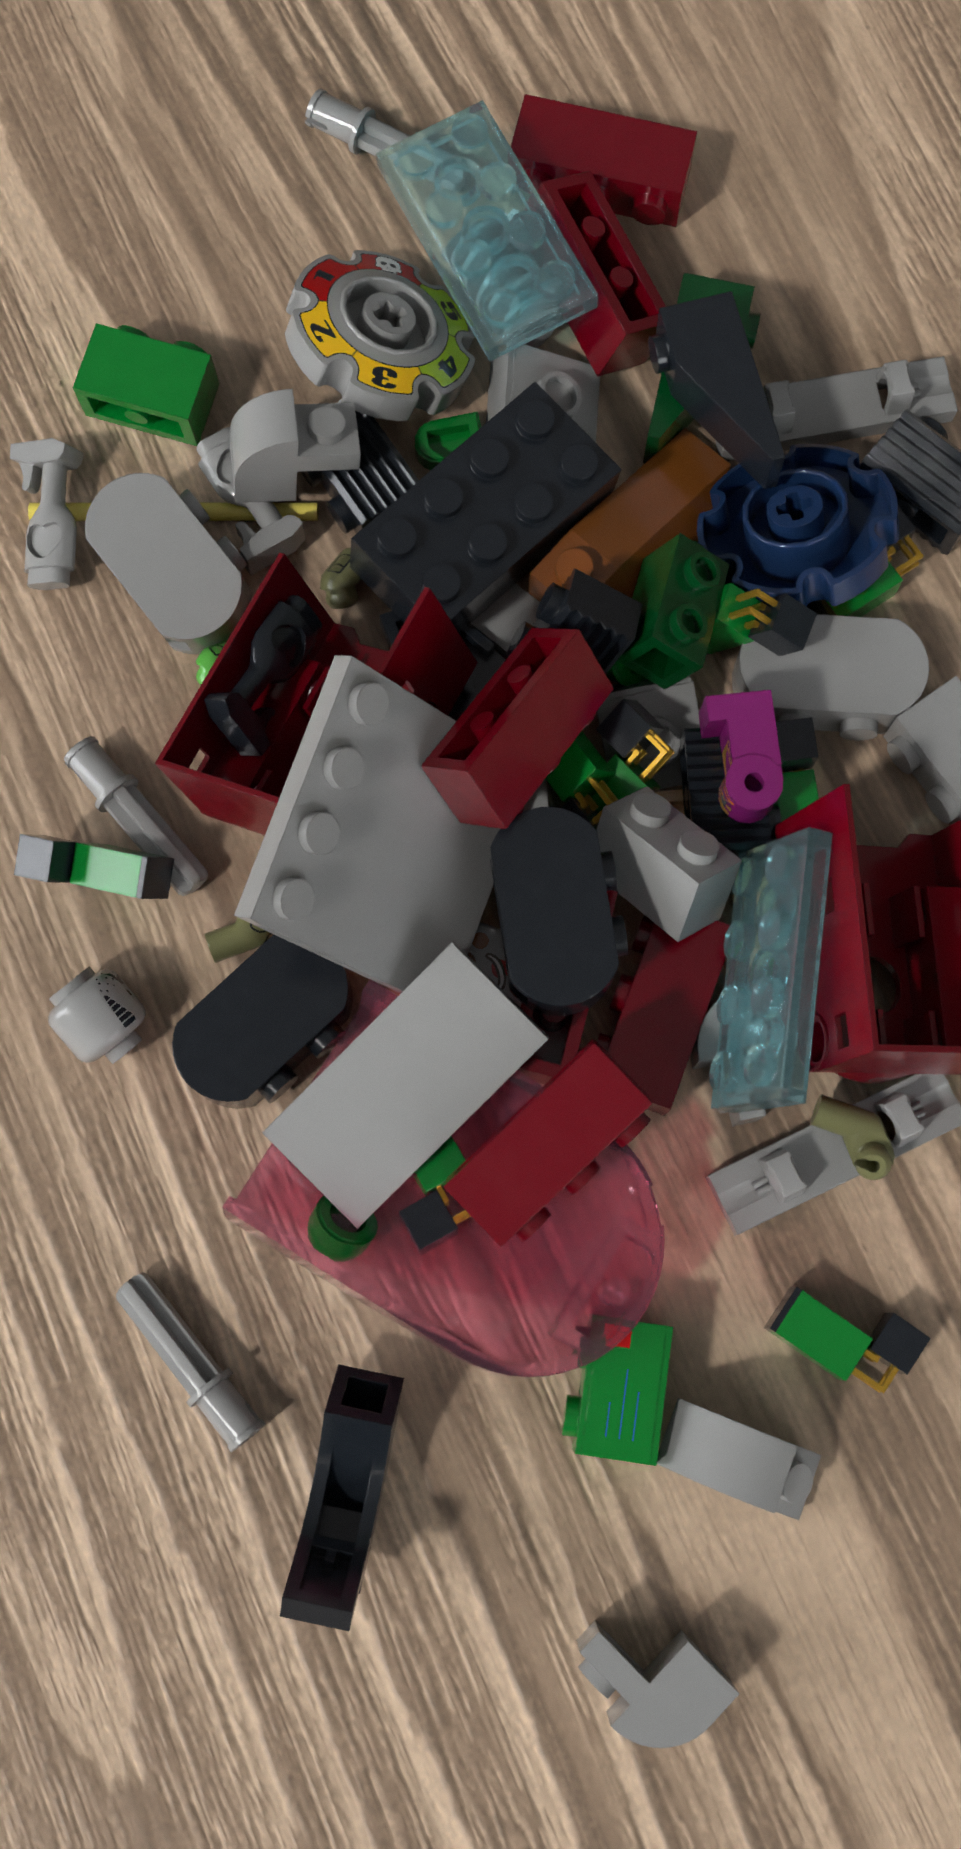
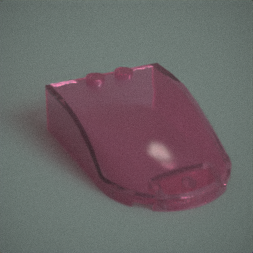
[222,979,665,1378]

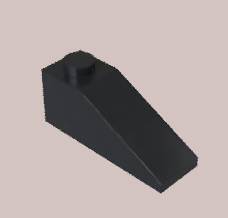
[648,291,785,489]

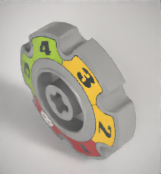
[285,250,475,421]

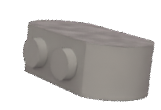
[85,473,251,654]
[732,615,929,741]

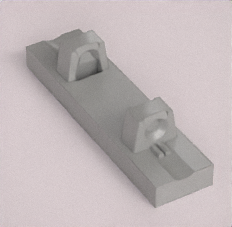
[715,356,958,461]
[705,1074,961,1236]

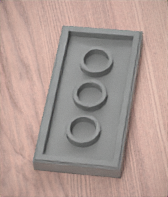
[262,941,549,1229]

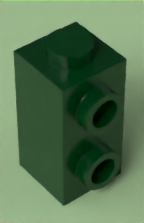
[617,533,730,689]

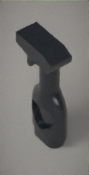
[204,595,322,756]

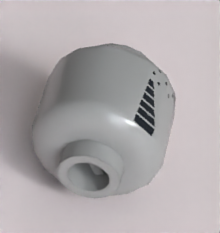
[48,966,146,1064]

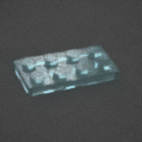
[376,100,598,362]
[709,827,833,1113]

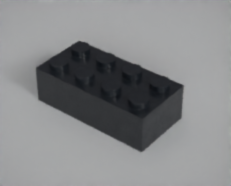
[350,382,622,633]

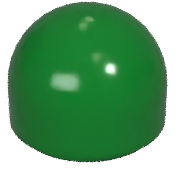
[307,1196,378,1262]

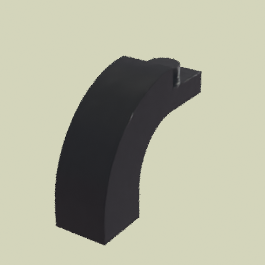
[280,1364,404,1631]

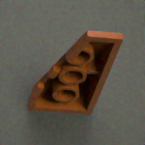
[529,428,731,602]

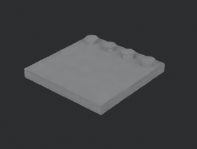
[234,655,500,994]

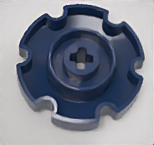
[697,444,899,606]

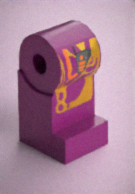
[698,690,783,823]

